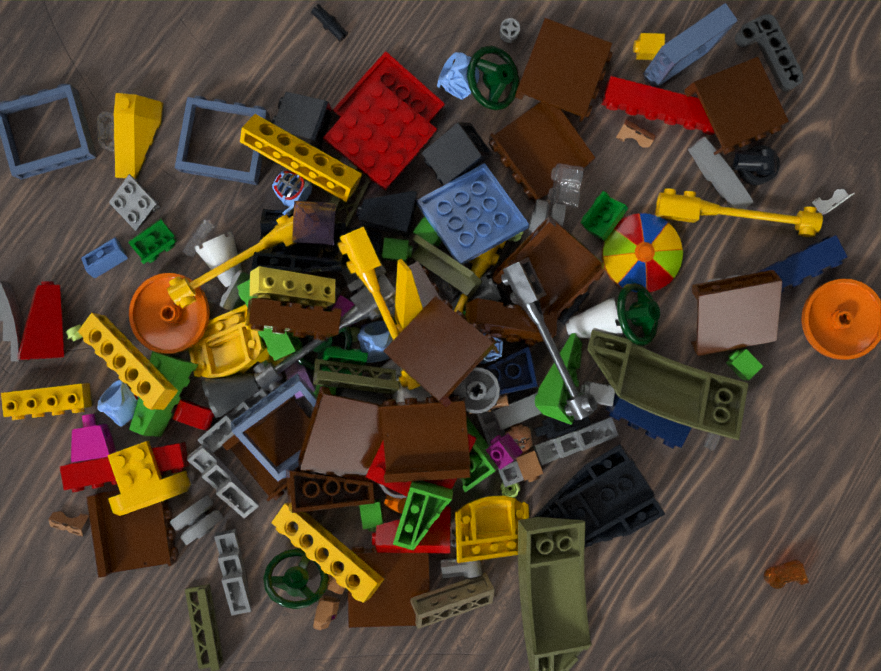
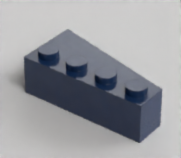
[756,235,847,293]
[472,346,537,395]
[605,392,692,449]

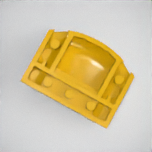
[188,305,264,379]
[455,495,529,563]

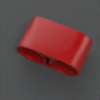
[173,399,214,431]

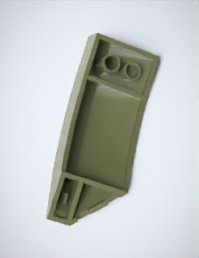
[587,330,748,440]
[518,517,592,671]

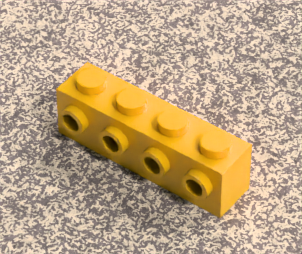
[1,383,92,420]

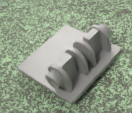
[109,174,160,231]

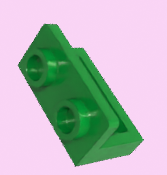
[580,191,628,241]
[128,218,177,264]
[321,346,368,376]

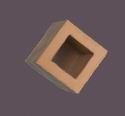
[516,449,543,482]

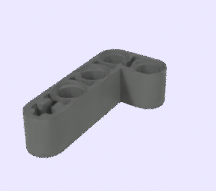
[734,14,803,92]

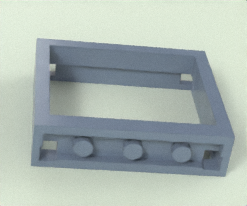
[643,3,738,88]
[0,84,97,180]
[175,96,270,185]
[231,373,317,481]

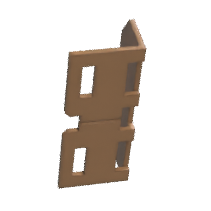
[616,119,655,148]
[48,511,89,536]

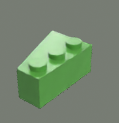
[393,481,453,550]

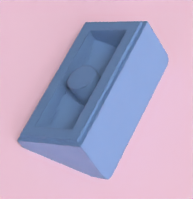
[81,237,128,278]

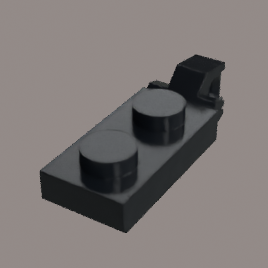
[533,416,591,438]

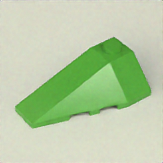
[535,333,582,424]

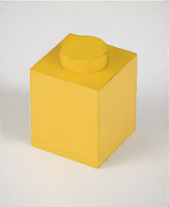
[633,33,665,60]

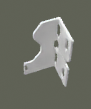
[812,189,855,215]

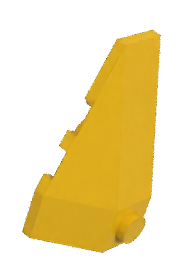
[114,93,163,179]
[395,259,423,334]

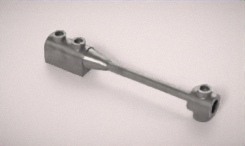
[501,257,597,420]
[253,274,396,392]

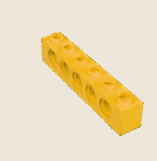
[240,114,362,202]
[78,313,178,410]
[271,503,384,603]

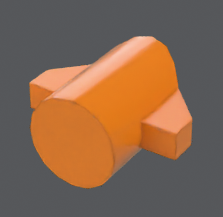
[384,494,406,514]

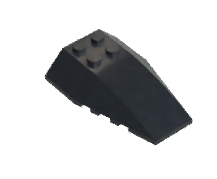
[251,209,382,273]
[532,444,666,547]

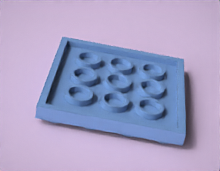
[416,163,529,265]

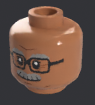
[505,423,533,454]

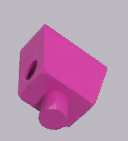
[71,414,117,463]

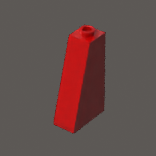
[17,281,64,360]
[372,507,451,553]

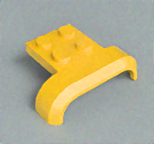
[108,441,191,516]

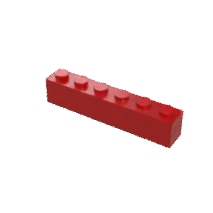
[601,76,715,135]
[59,442,190,493]

